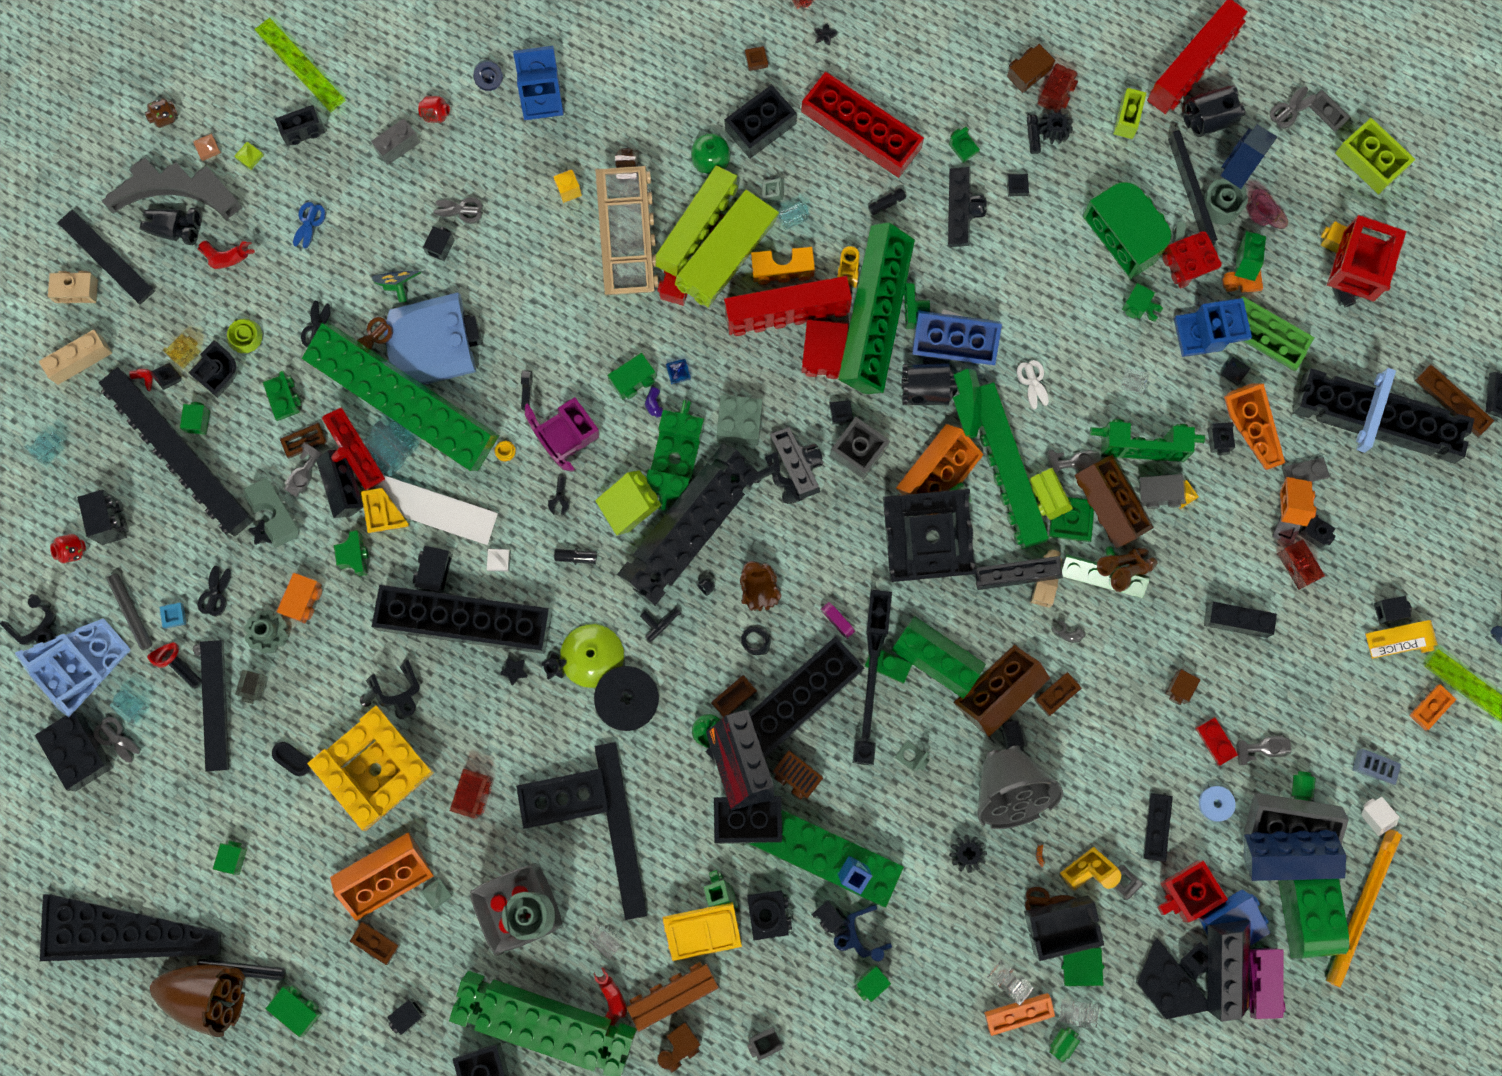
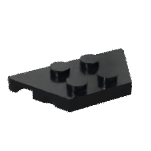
[1136,938,1207,1020]

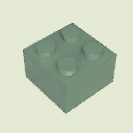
[716,395,762,445]

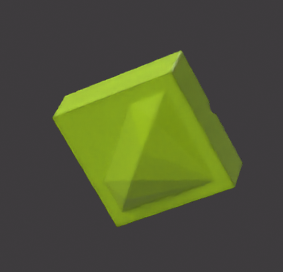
[234,142,264,170]

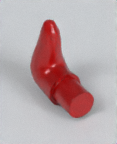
[129,369,153,392]

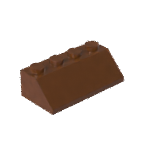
[1074,455,1154,549]
[953,645,1050,737]

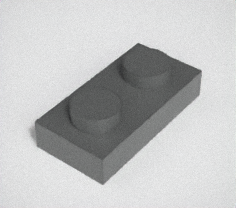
[1282,457,1330,482]

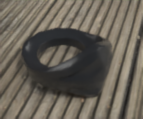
[741,627,771,655]

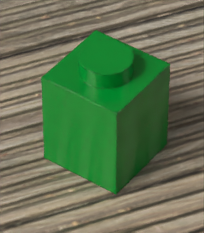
[180,402,210,435]
[213,840,247,875]

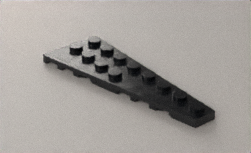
[39,894,221,962]

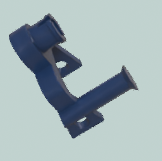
[834,904,892,962]

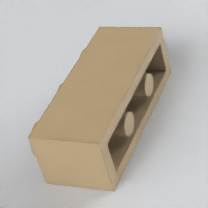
[39,329,112,385]

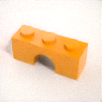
[751,247,815,284]

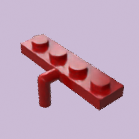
[321,407,385,490]

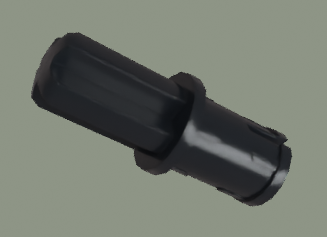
[554,548,597,565]

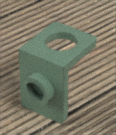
[895,741,930,772]

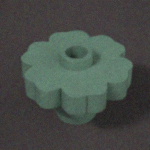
[244,610,289,654]

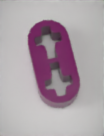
[820,602,855,639]

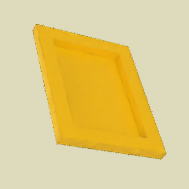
[662,902,742,961]

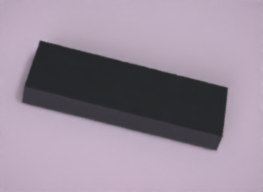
[1143,793,1173,862]

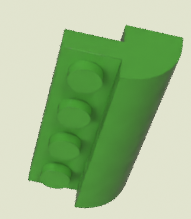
[1241,296,1315,371]

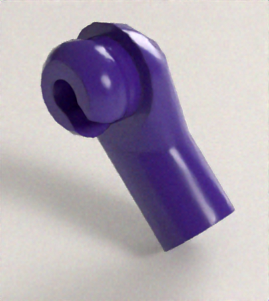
[645,387,663,418]

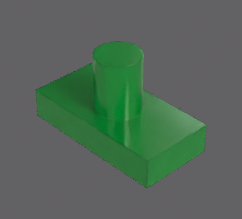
[904,283,930,329]
[864,650,912,684]

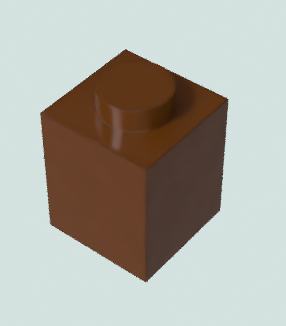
[1165,669,1201,705]

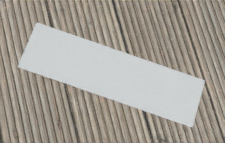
[375,475,498,545]

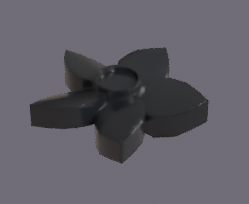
[814,23,837,46]

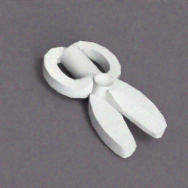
[1016,360,1049,410]

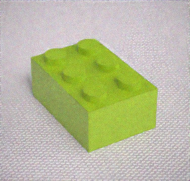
[1335,118,1415,195]

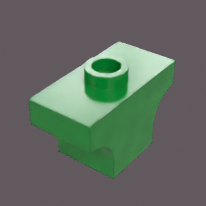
[334,530,369,576]

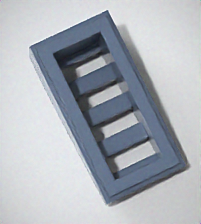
[1352,749,1401,785]

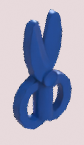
[293,202,326,249]

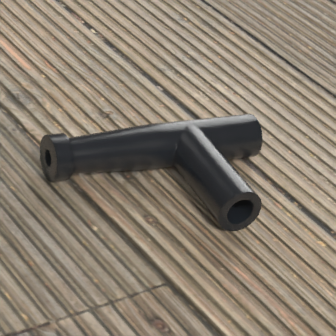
[640,607,681,643]

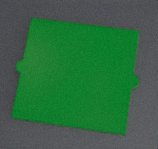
[1061,948,1105,986]

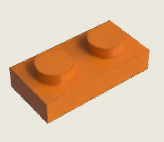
[1409,684,1457,731]

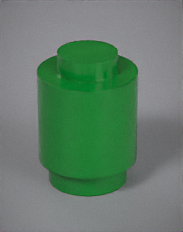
[1291,771,1316,802]
[1049,1027,1080,1062]

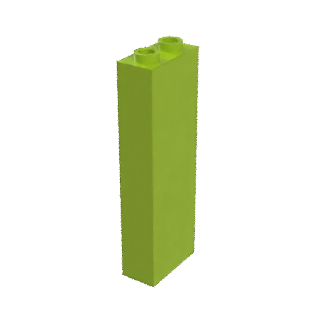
[675,190,779,308]

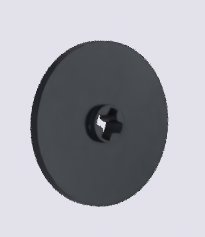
[594,666,659,731]

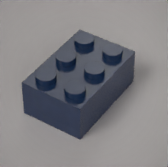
[1220,124,1277,189]

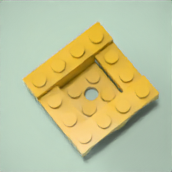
[307,705,434,831]

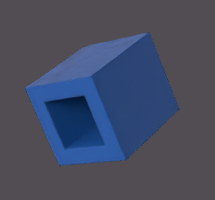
[838,856,872,894]

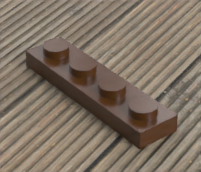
[1414,364,1494,437]

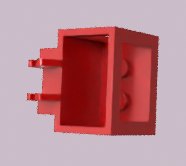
[1327,215,1407,301]

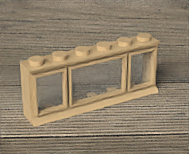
[595,166,658,295]

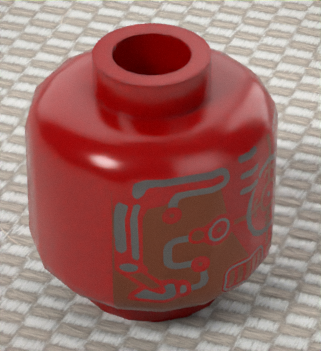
[418,96,450,123]

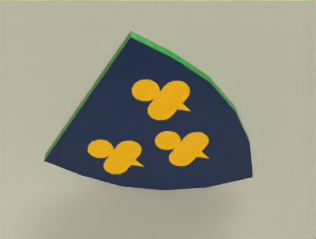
[372,271,421,302]

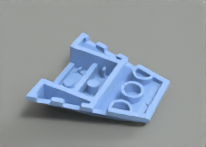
[15,618,130,717]

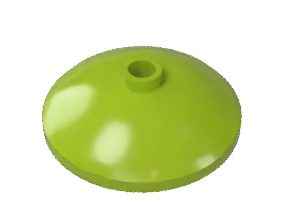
[560,624,624,688]

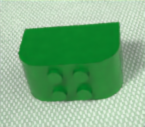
[1082,182,1171,280]
[1278,879,1349,959]

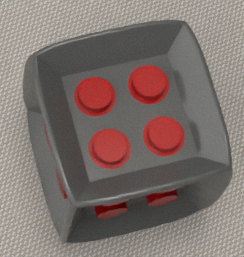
[470,863,563,956]

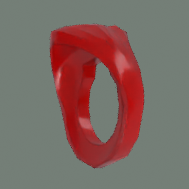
[147,642,179,668]

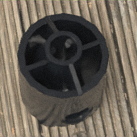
[1183,85,1245,137]
[901,364,958,405]

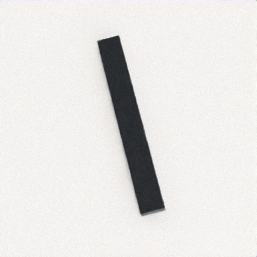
[594,742,647,920]

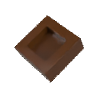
[745,46,768,71]

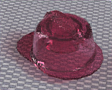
[1246,189,1288,229]

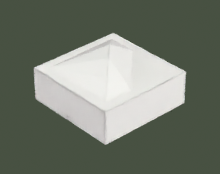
[487,549,510,572]

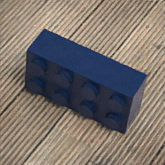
[1243,830,1346,881]

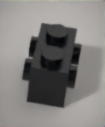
[275,105,325,146]

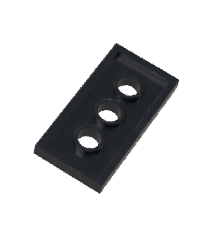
[516,768,610,829]

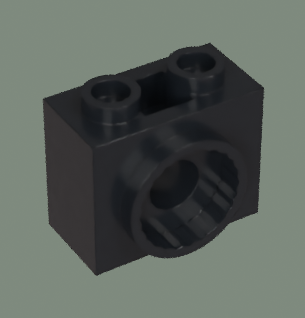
[747,890,792,941]

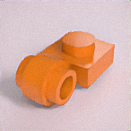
[1222,270,1263,293]

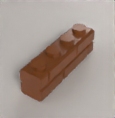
[627,961,719,1032]

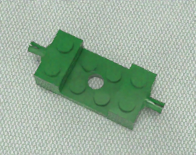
[646,400,705,510]
[1090,419,1205,462]

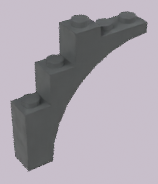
[102,158,242,220]

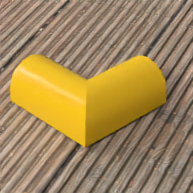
[1060,847,1121,891]

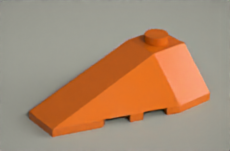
[1224,383,1285,470]

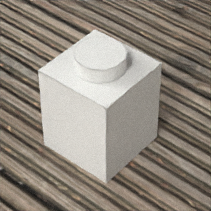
[1361,797,1400,836]

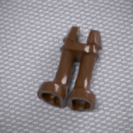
[1097,548,1158,592]

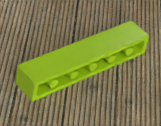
[656,166,738,277]

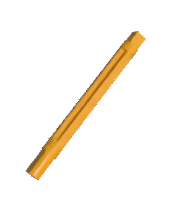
[1325,829,1402,988]

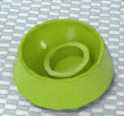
[226,319,263,353]

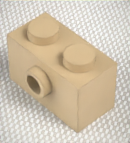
[48,271,98,303]

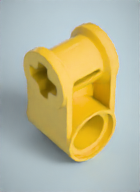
[837,246,859,288]

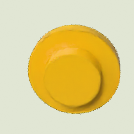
[495,441,516,462]

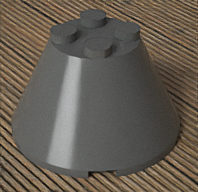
[977,746,1063,829]

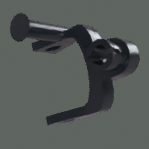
[755,452,804,504]
[0,594,56,645]
[360,660,420,720]

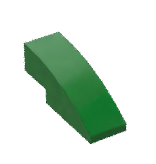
[952,368,981,438]

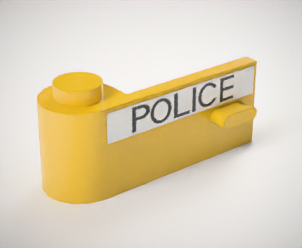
[1365,620,1438,659]

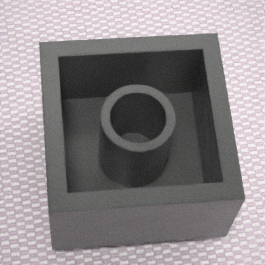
[830,417,890,480]

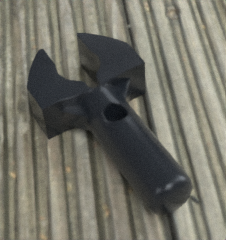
[521,370,532,410]
[548,476,570,516]

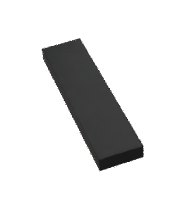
[975,556,1063,590]

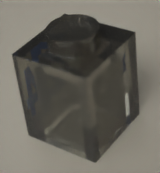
[235,670,269,704]

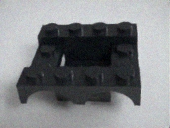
[883,489,977,582]

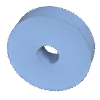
[1199,786,1236,822]

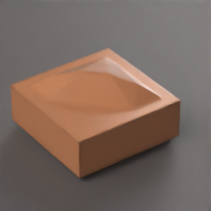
[193,133,221,161]

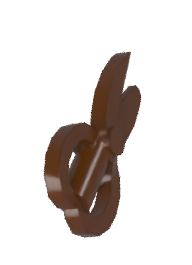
[357,317,393,350]
[1024,887,1075,910]

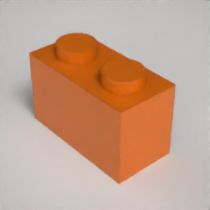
[1280,477,1316,526]
[277,573,322,624]

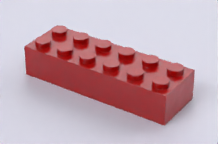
[1147,0,1248,115]
[801,71,924,178]
[724,276,852,336]

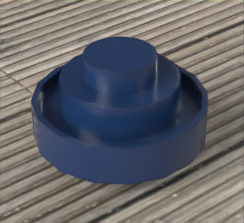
[473,60,503,91]

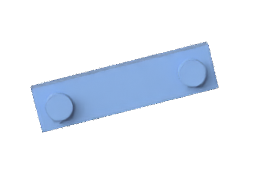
[1356,368,1396,453]

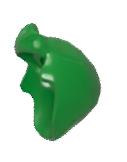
[692,714,720,748]

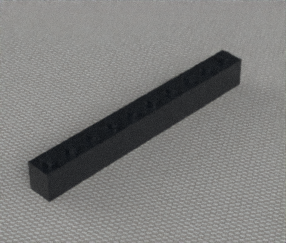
[98,367,254,537]

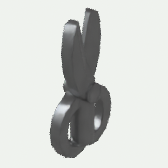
[1270,86,1316,129]
[434,197,483,224]
[93,717,140,763]

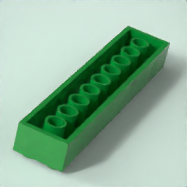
[301,323,500,471]

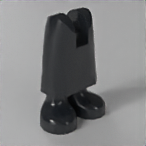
[139,208,202,246]

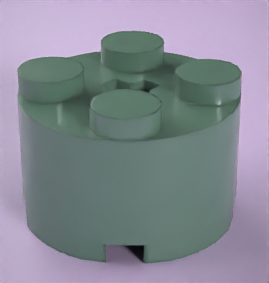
[1203,178,1248,225]
[502,892,555,940]

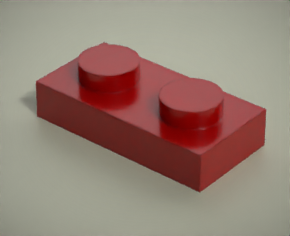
[1195,717,1238,766]

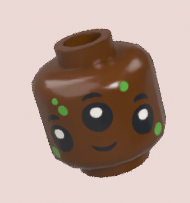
[144,98,178,128]

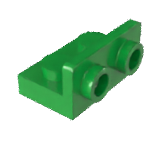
[262,371,302,421]

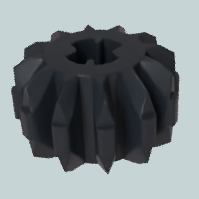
[1038,109,1073,144]
[949,835,987,873]

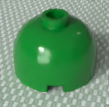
[691,134,731,174]

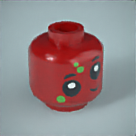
[50,534,86,564]

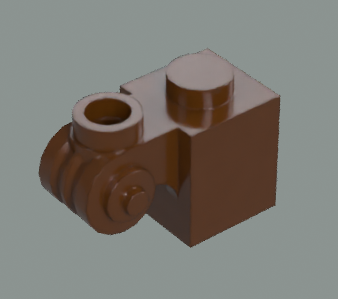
[657,1021,702,1073]

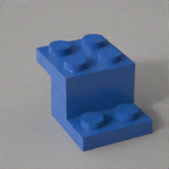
[513,46,564,120]
[1173,298,1252,357]

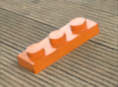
[984,993,1055,1036]

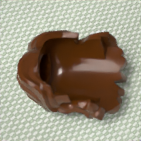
[740,561,782,611]

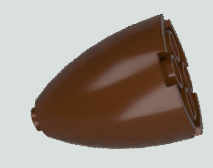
[150,965,245,1037]

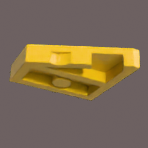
[361,488,409,533]

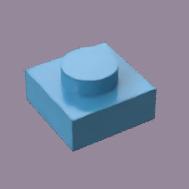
[159,602,186,629]

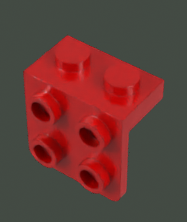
[1162,231,1222,289]

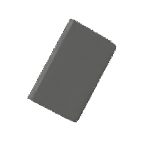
[1309,89,1351,132]

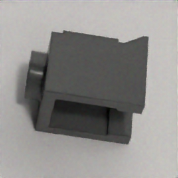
[1113,865,1144,900]
[747,1026,783,1061]

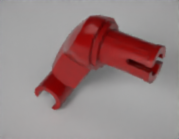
[197,240,255,269]
[593,967,627,1026]

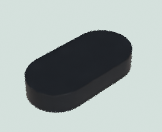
[272,742,311,777]

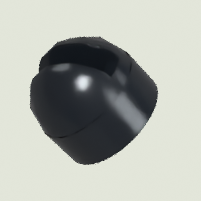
[696,577,715,596]

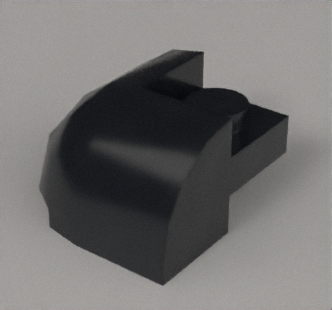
[188,340,237,398]

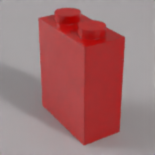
[801,320,848,379]

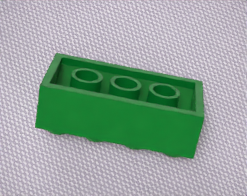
[892,616,986,699]

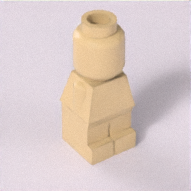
[1030,550,1062,608]

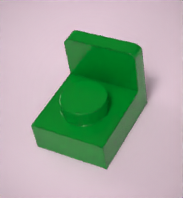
[949,126,980,163]

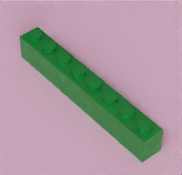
[979,382,1049,550]

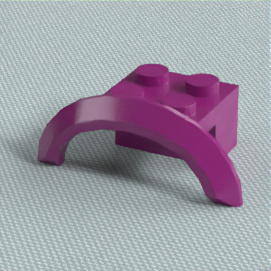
[525,397,599,472]

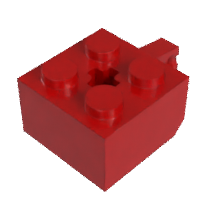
[1157,860,1228,923]

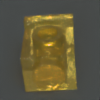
[163,334,200,369]

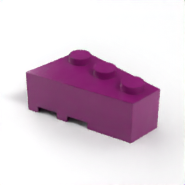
[1249,948,1286,1019]

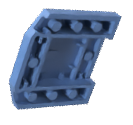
[384,292,476,385]

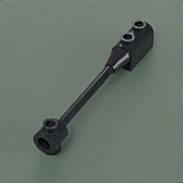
[852,589,892,765]

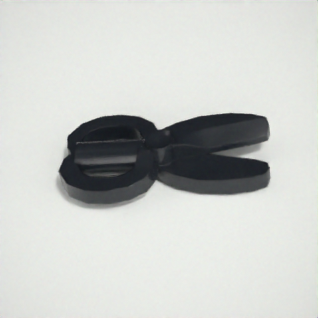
[301,300,331,348]
[197,565,231,617]

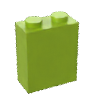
[595,470,661,536]

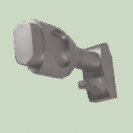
[284,442,322,497]
[1046,450,1101,474]
[1237,735,1291,766]

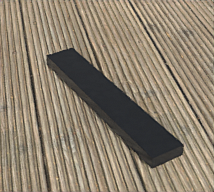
[1168,130,1218,246]
[57,209,155,305]
[200,640,229,772]

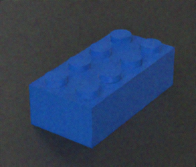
[912,310,1002,366]

